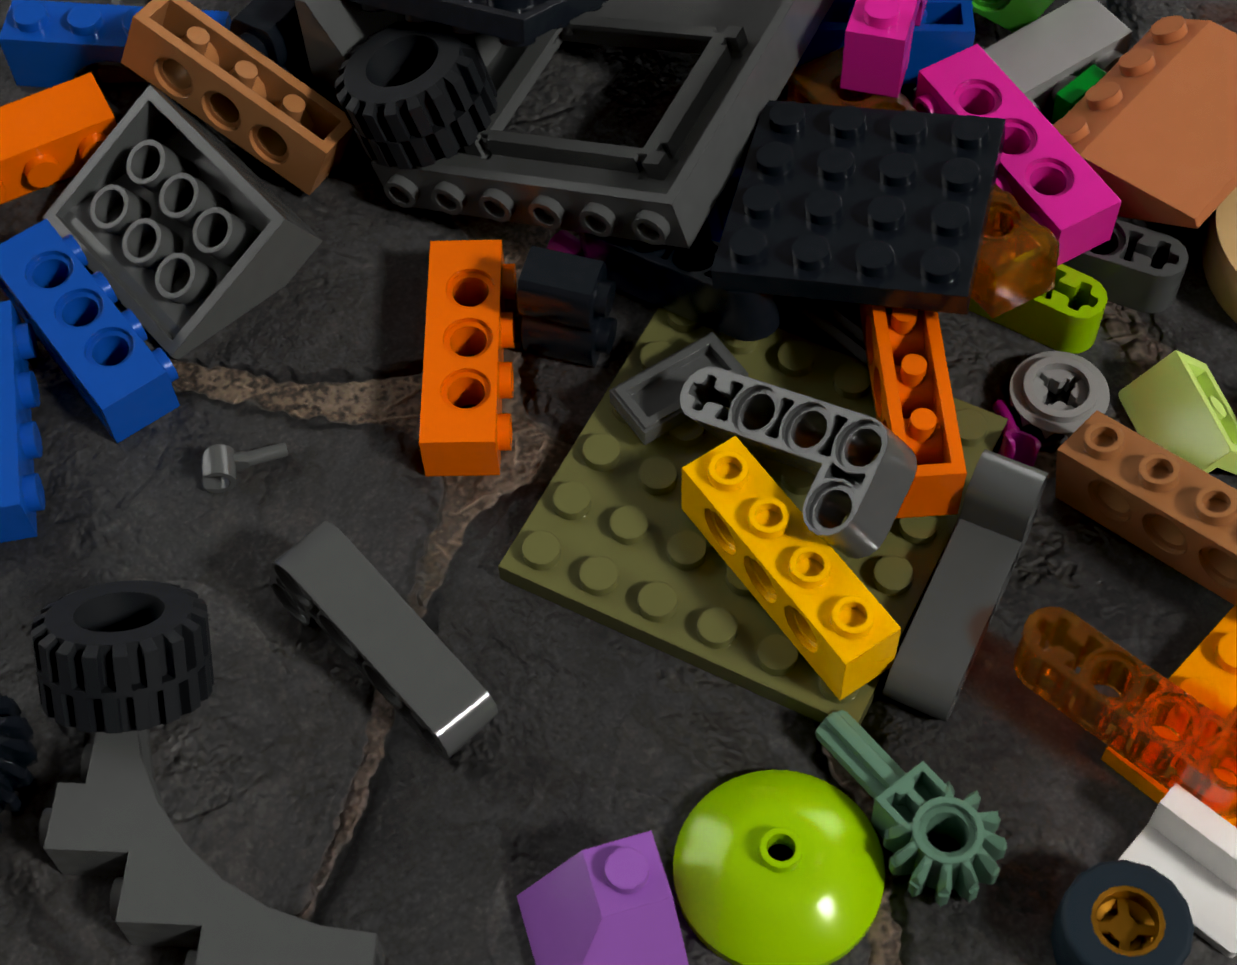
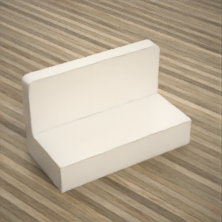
[1118,783,1237,958]

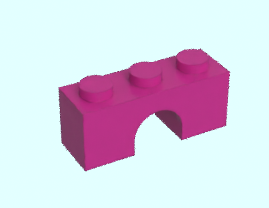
[840,0,927,98]

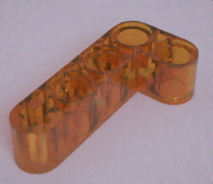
[1014,606,1237,820]

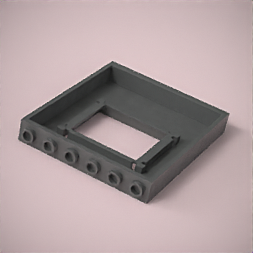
[371,0,835,249]

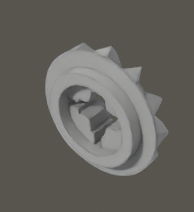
[1009,351,1110,439]

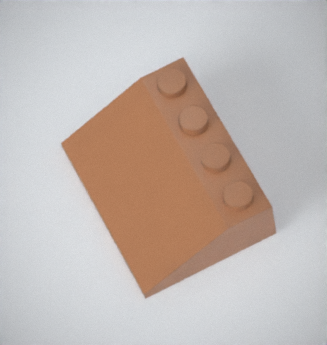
[1053,15,1237,229]

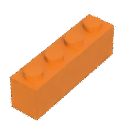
[0,72,117,205]

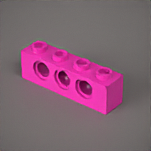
[913,43,1122,269]

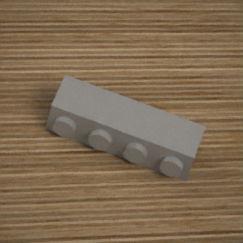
[910,0,1133,115]

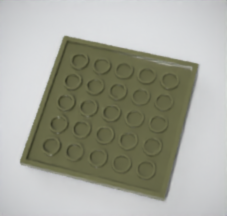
[498,307,1008,725]

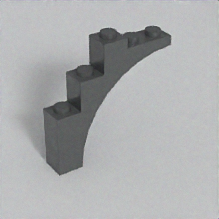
[39,729,386,965]

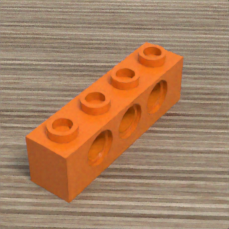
[419,239,517,476]
[859,304,967,519]

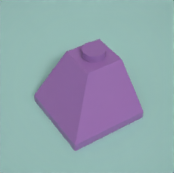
[517,830,689,965]

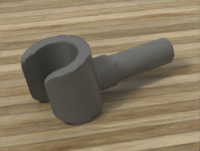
[202,442,288,493]

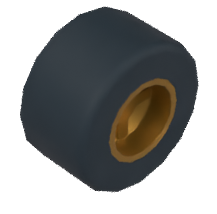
[1050,860,1194,965]

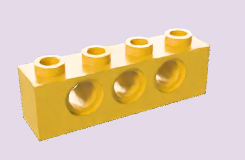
[681,435,901,701]

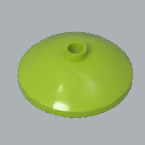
[673,770,885,965]

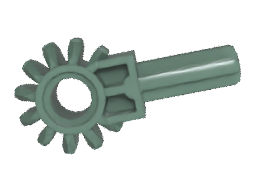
[815,710,1007,907]

